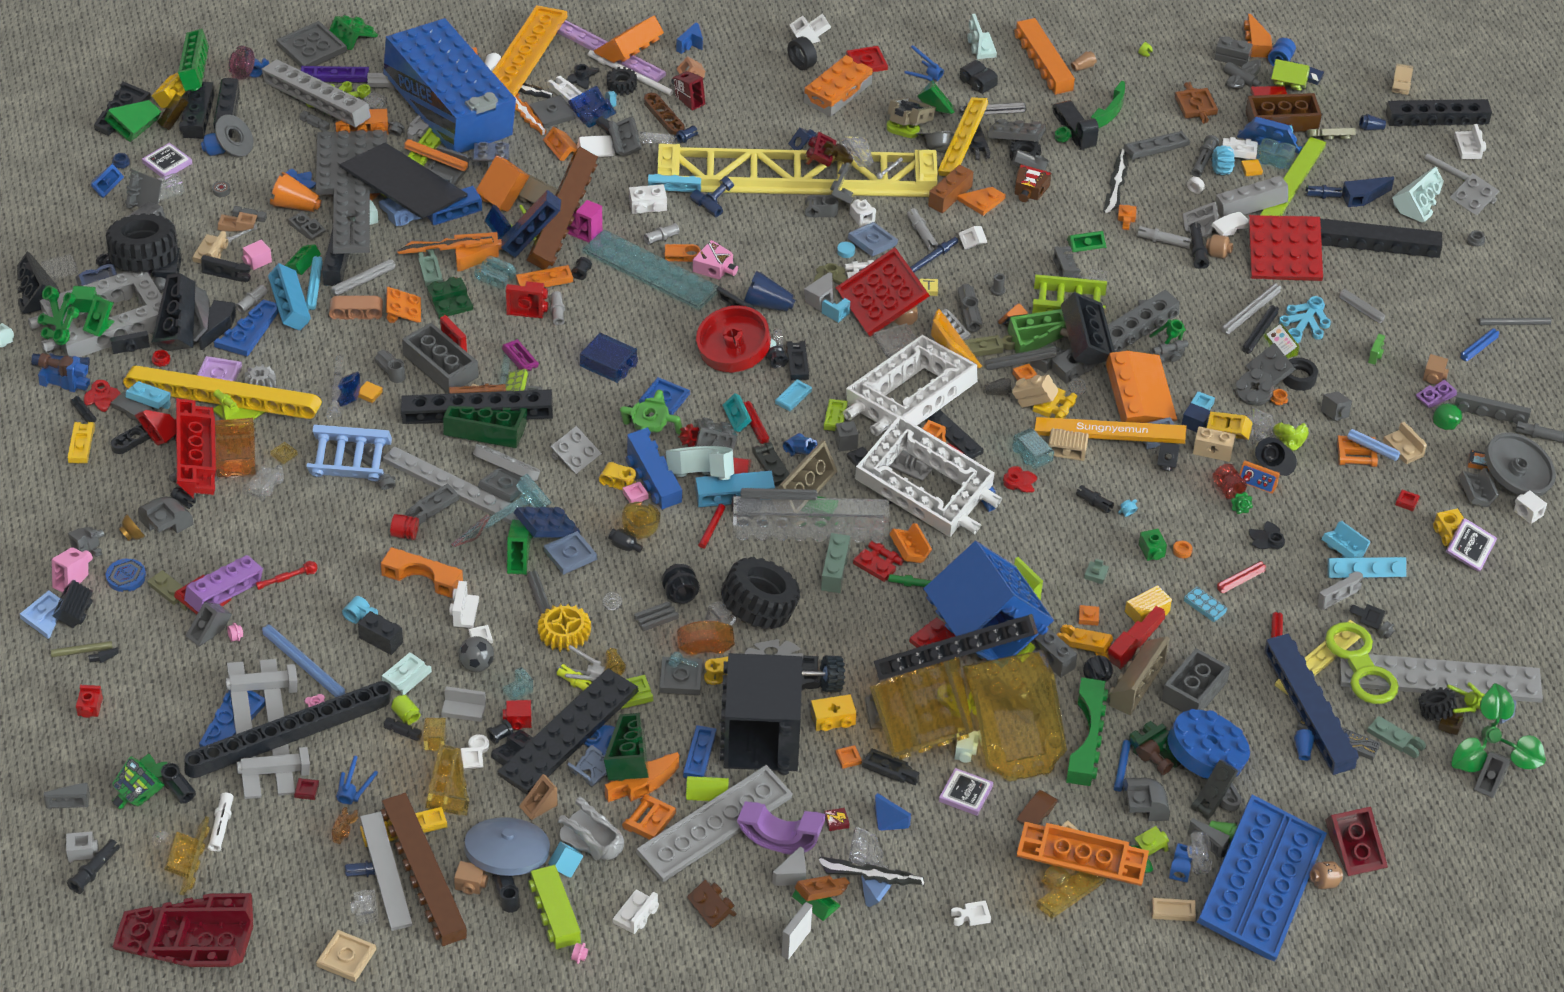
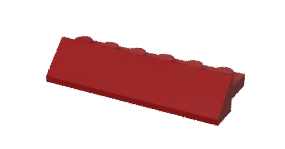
[176,398,216,498]

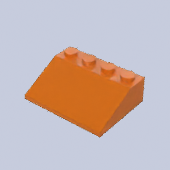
[1106,351,1177,423]

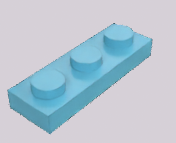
[648,174,701,192]

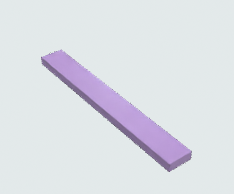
[557,20,666,82]

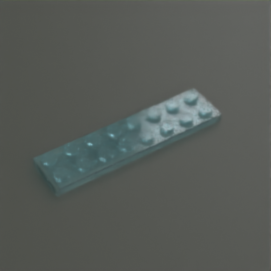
[583,229,718,311]

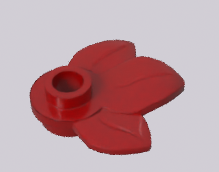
[84,380,121,412]
[1003,466,1037,492]

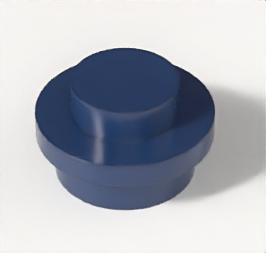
[112,153,130,168]

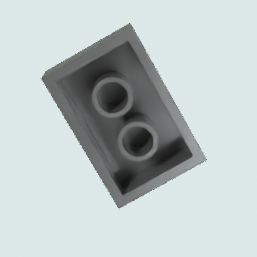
[1162,648,1230,712]

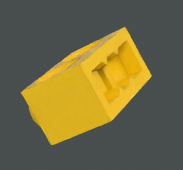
[151,73,186,108]
[1207,411,1253,440]
[1433,508,1464,548]

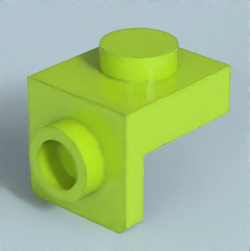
[1135,826,1169,856]

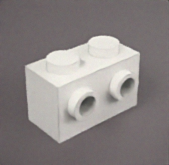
[629,184,667,214]

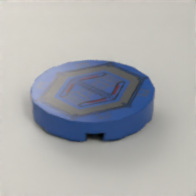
[105,559,146,592]

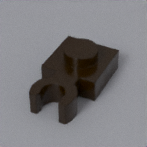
[823,141,853,163]
[1438,712,1464,736]

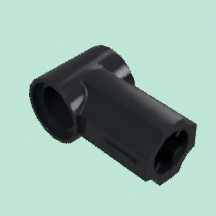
[161,763,196,804]
[492,874,520,913]

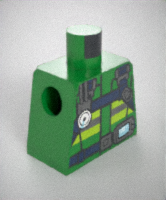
[112,756,165,809]

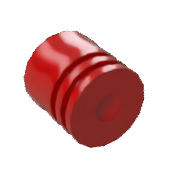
[390,514,419,540]

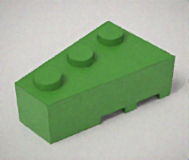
[1008,309,1066,353]

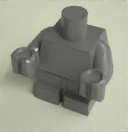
[68,527,104,557]

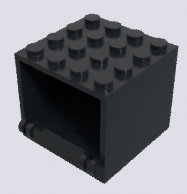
[720,653,803,775]

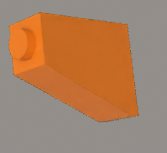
[454,232,502,271]

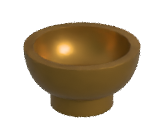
[119,515,145,541]

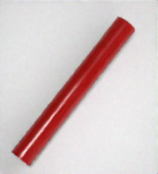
[698,504,726,549]

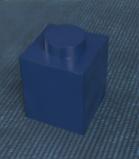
[1182,403,1211,432]

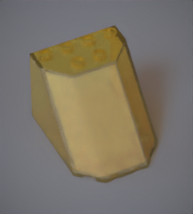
[962,650,1067,782]
[870,657,973,760]

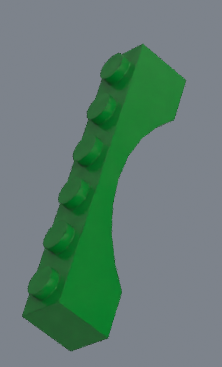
[1066,677,1108,786]

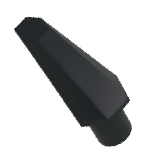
[88,647,119,663]

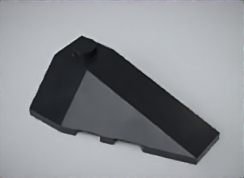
[17,251,60,314]

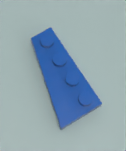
[199,690,265,747]

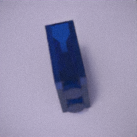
[580,333,638,383]

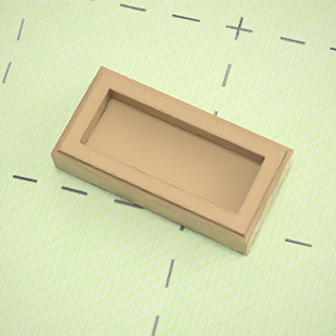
[1152,898,1196,921]

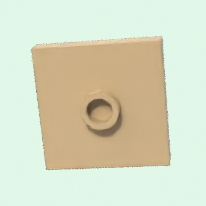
[316,930,376,982]

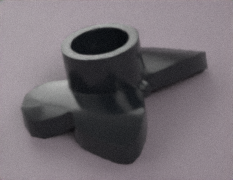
[568,64,600,89]

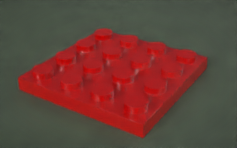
[1248,215,1323,281]
[835,247,930,337]

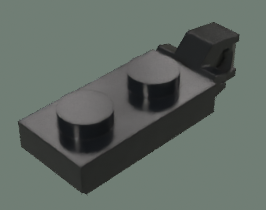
[862,748,920,786]

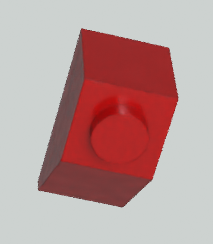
[135,410,176,445]

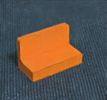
[543,127,578,161]

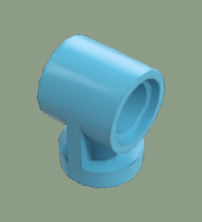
[342,596,378,624]

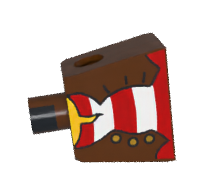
[1015,164,1052,203]

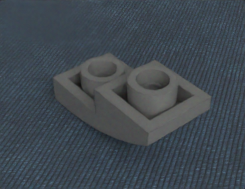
[288,211,326,240]
[111,391,153,420]

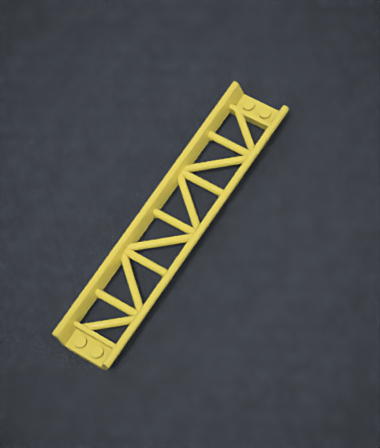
[658,144,938,197]

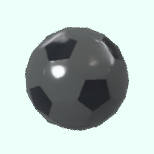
[458,636,494,672]

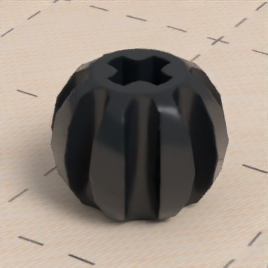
[1083,655,1113,682]

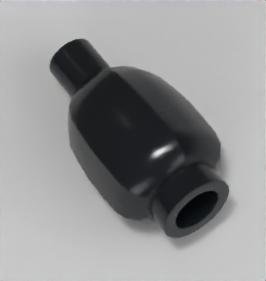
[608,528,643,553]

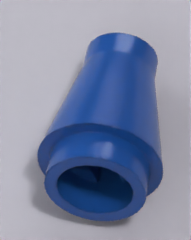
[1294,729,1315,761]

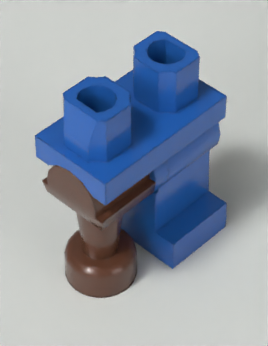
[38,353,90,393]

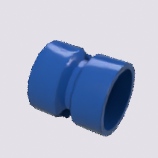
[1268,37,1296,66]

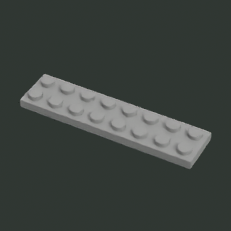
[636,765,793,883]

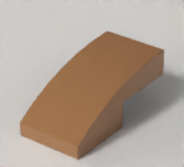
[217,212,257,231]

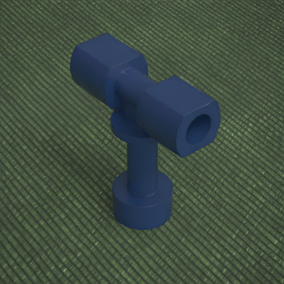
[690,176,734,218]

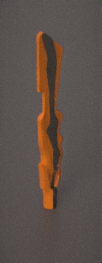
[397,235,494,254]

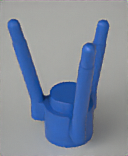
[904,45,944,81]
[336,756,378,805]

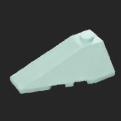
[1392,167,1444,223]

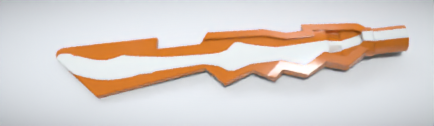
[515,93,547,135]

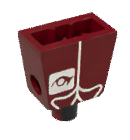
[671,71,706,111]

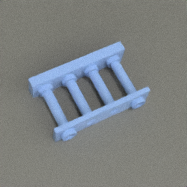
[306,425,392,481]

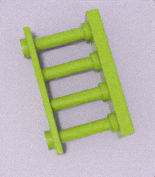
[1032,274,1107,314]

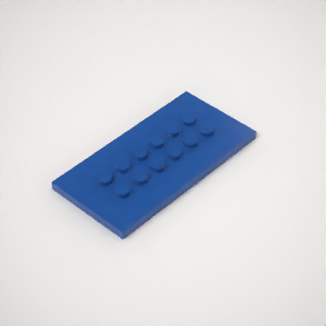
[1197,794,1327,961]

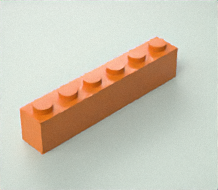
[1014,18,1075,94]

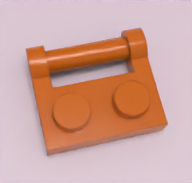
[1337,435,1378,467]
[622,795,676,840]

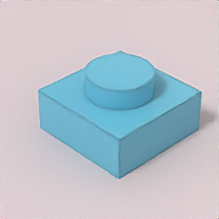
[1191,392,1215,410]

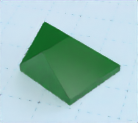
[917,80,955,114]

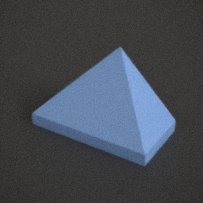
[861,870,895,907]

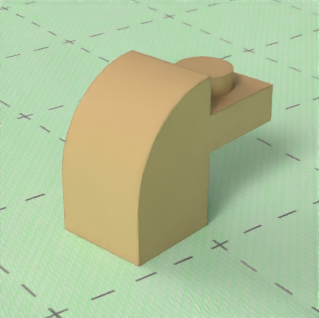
[1391,64,1413,95]

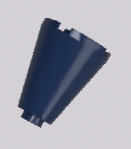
[744,271,796,312]

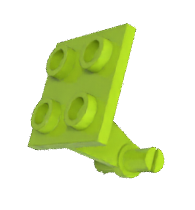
[213,389,265,430]

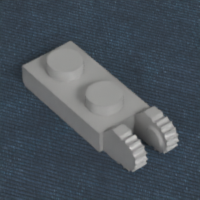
[1318,571,1363,610]

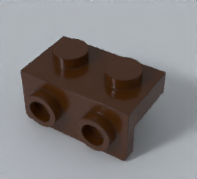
[687,879,737,928]

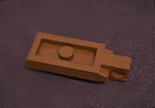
[795,875,850,901]

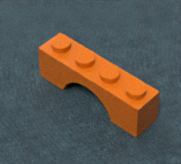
[381,547,463,598]

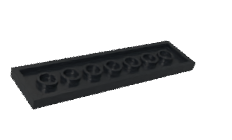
[497,668,639,795]

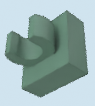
[1084,559,1109,584]

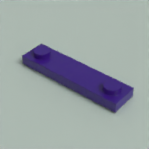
[300,66,369,82]

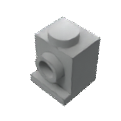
[66,831,99,863]

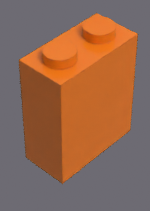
[476,155,530,212]

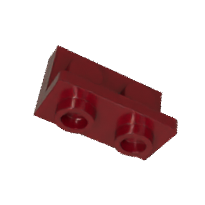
[805,131,837,167]

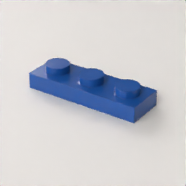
[683,725,717,778]

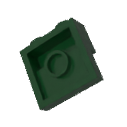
[427,277,473,319]

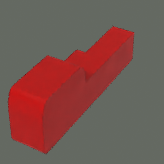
[1108,606,1165,669]

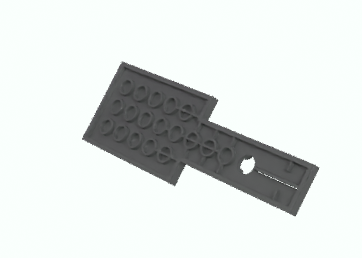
[316,130,387,254]

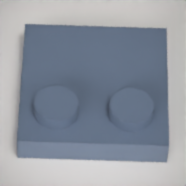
[848,222,898,257]
[544,531,597,575]

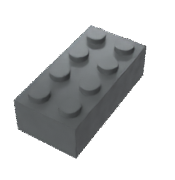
[402,322,479,394]

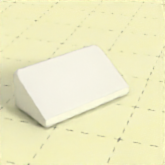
[577,135,615,157]

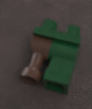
[1128,721,1181,775]

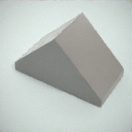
[772,846,806,886]

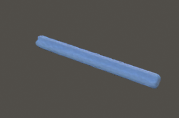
[262,624,346,697]

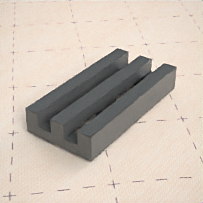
[634,601,679,632]

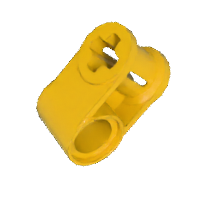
[599,462,636,491]
[704,656,728,685]

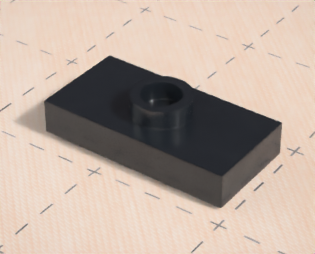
[110,331,150,354]

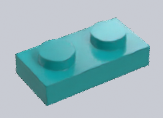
[722,393,752,432]

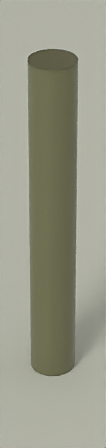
[51,641,113,657]

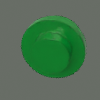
[1055,126,1072,142]

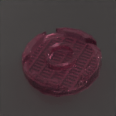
[229,45,255,80]

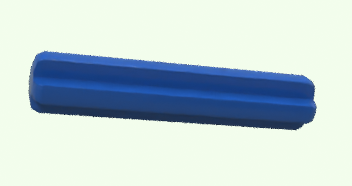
[1460,328,1499,361]

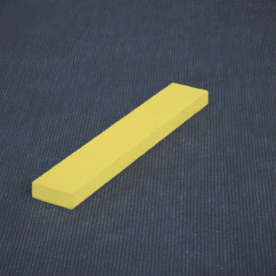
[1275,620,1361,696]

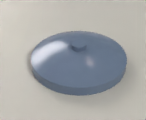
[464,817,550,876]

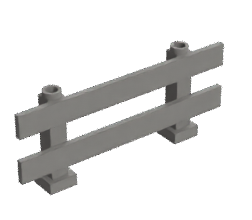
[226,659,310,799]

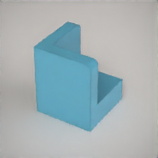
[821,298,850,323]
[548,841,583,877]

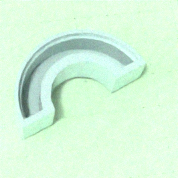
[666,446,734,480]

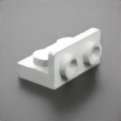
[613,890,659,934]

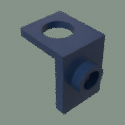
[788,127,817,150]

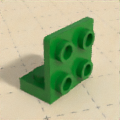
[329,15,379,50]

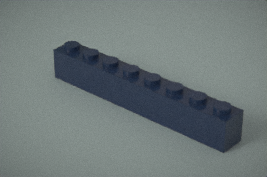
[1264,633,1359,775]

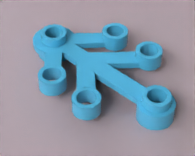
[1279,296,1331,344]

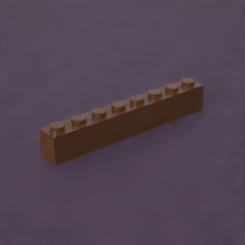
[526,146,598,270]
[380,792,467,947]

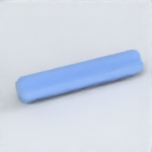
[1347,429,1400,461]

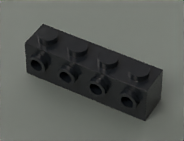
[179,81,215,139]

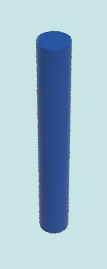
[1114,740,1131,792]

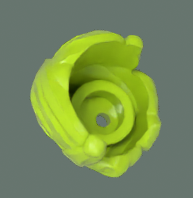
[1273,422,1309,451]

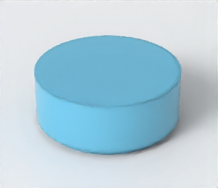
[837,242,855,258]

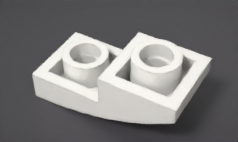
[1212,212,1249,236]

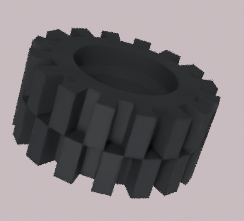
[607,67,637,96]
[1009,140,1041,161]
[1418,687,1457,721]

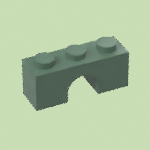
[821,533,850,593]

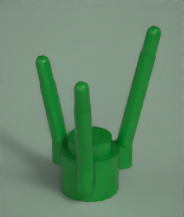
[1149,319,1186,344]

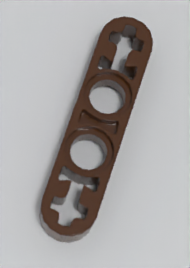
[644,92,685,137]

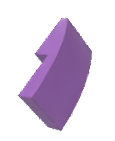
[1416,380,1457,408]

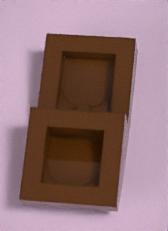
[1017,790,1058,825]

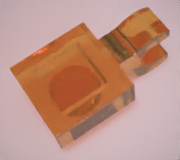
[331,807,358,844]

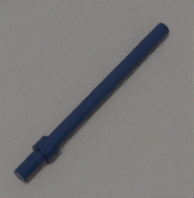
[910,237,958,272]

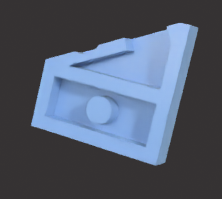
[20,591,60,639]

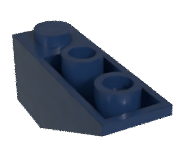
[1342,176,1394,207]

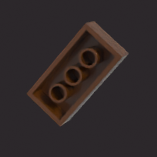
[1245,93,1322,132]

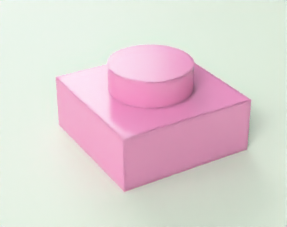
[623,482,648,505]

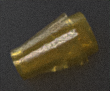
[606,648,626,676]

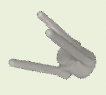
[557,645,605,681]

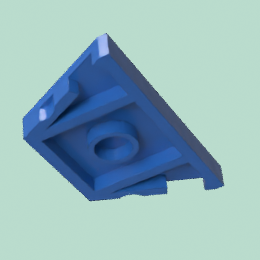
[1237,117,1302,154]

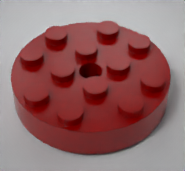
[696,306,771,373]

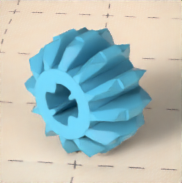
[1212,146,1235,175]

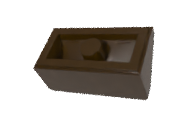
[158,94,188,130]

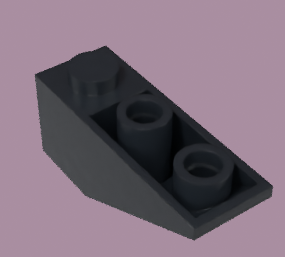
[197,300,236,350]

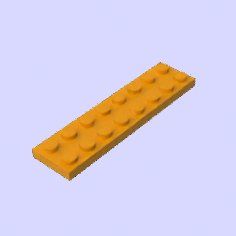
[492,5,568,97]

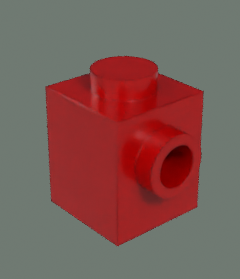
[502,700,532,730]

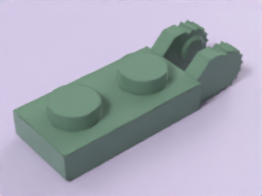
[418,249,443,287]
[1367,716,1426,758]

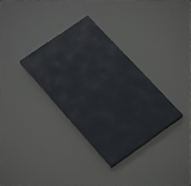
[339,142,468,219]

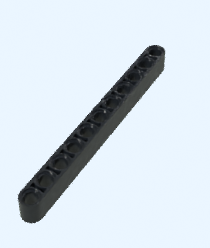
[184,681,392,778]

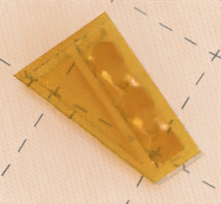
[425,744,470,816]

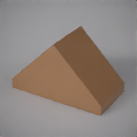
[519,774,558,820]

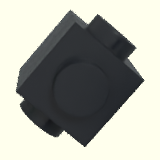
[1157,442,1180,471]

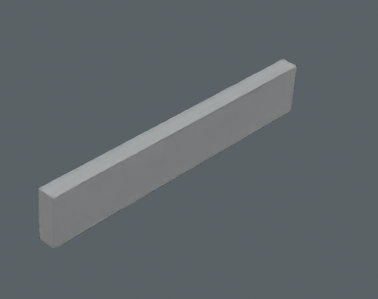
[360,812,412,931]

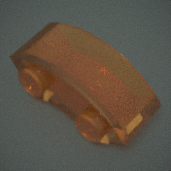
[677,621,735,656]

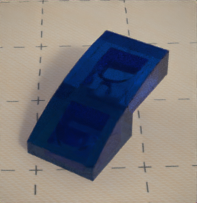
[337,371,360,407]

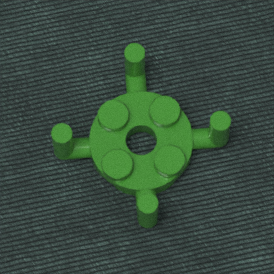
[620,390,682,434]

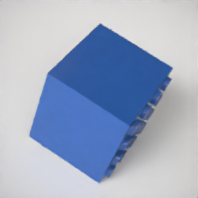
[923,540,1054,667]

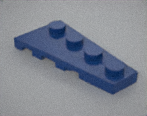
[214,300,279,357]

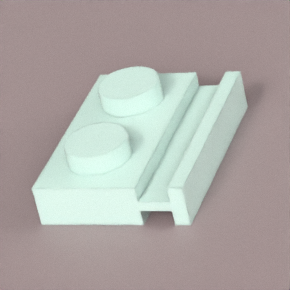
[382,653,432,695]

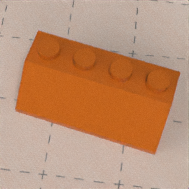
[594,15,664,63]

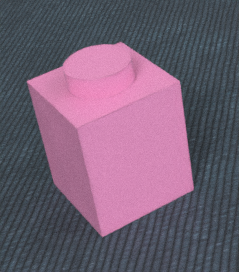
[242,240,272,270]

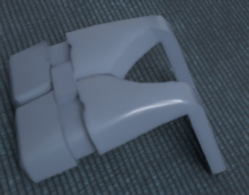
[567,745,607,787]

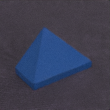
[91,164,124,198]
[874,793,911,831]

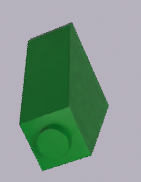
[105,100,161,142]
[507,519,531,575]

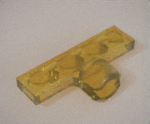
[1036,865,1107,919]

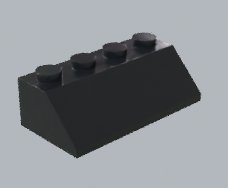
[1061,292,1115,365]

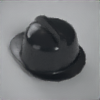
[1255,437,1297,476]

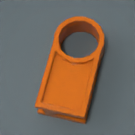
[665,244,701,262]

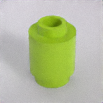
[391,695,421,725]

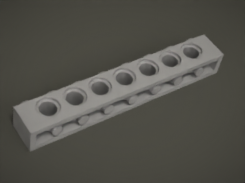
[262,59,371,127]

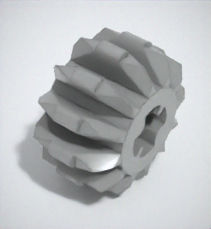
[244,365,276,388]

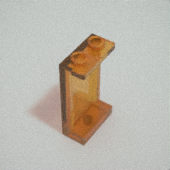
[215,418,256,478]

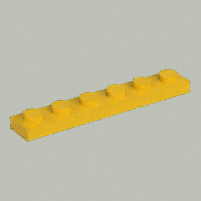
[938,97,988,176]

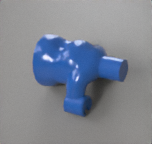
[245,49,269,78]

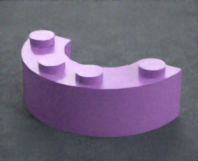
[737,801,825,855]

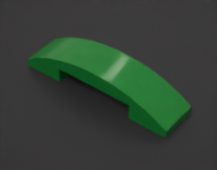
[1091,81,1125,128]

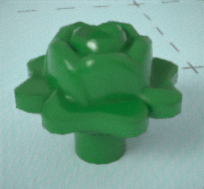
[1231,492,1253,514]

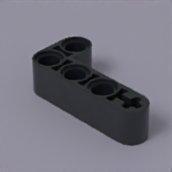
[1052,100,1099,150]

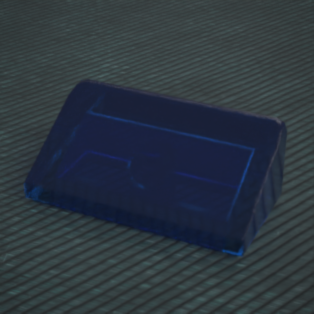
[485,205,511,241]

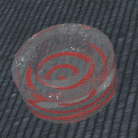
[773,329,783,347]

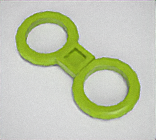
[1325,622,1399,704]

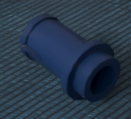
[676,125,698,143]

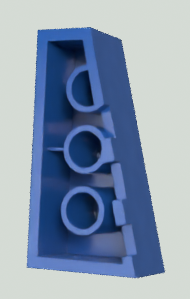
[626,427,682,510]

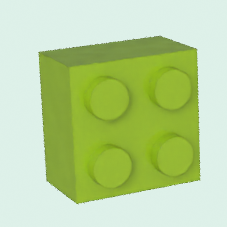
[1271,59,1310,91]

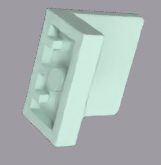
[967,14,997,59]

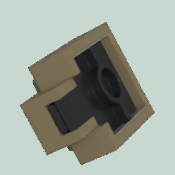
[887,97,936,126]

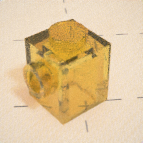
[423,718,447,751]

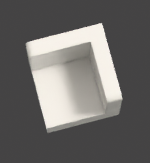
[959,226,987,249]

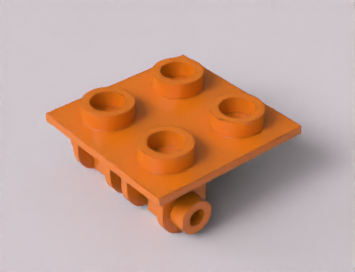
[386,287,421,323]

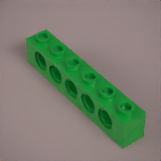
[178,29,209,91]

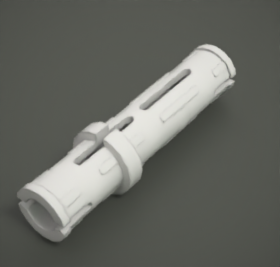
[208,793,234,851]

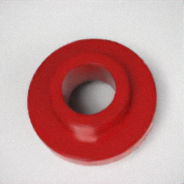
[152,350,171,367]

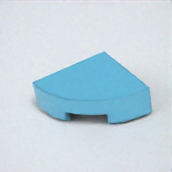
[605,91,616,108]

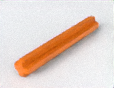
[404,139,468,171]

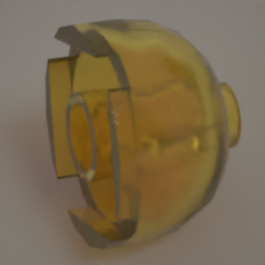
[622,501,660,539]

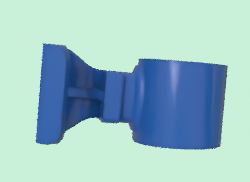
[1169,843,1194,883]

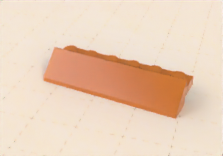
[1016,822,1149,886]

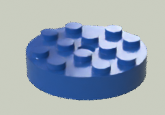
[1168,709,1250,779]

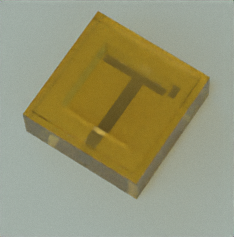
[270,442,298,464]

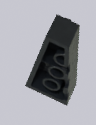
[151,273,196,351]

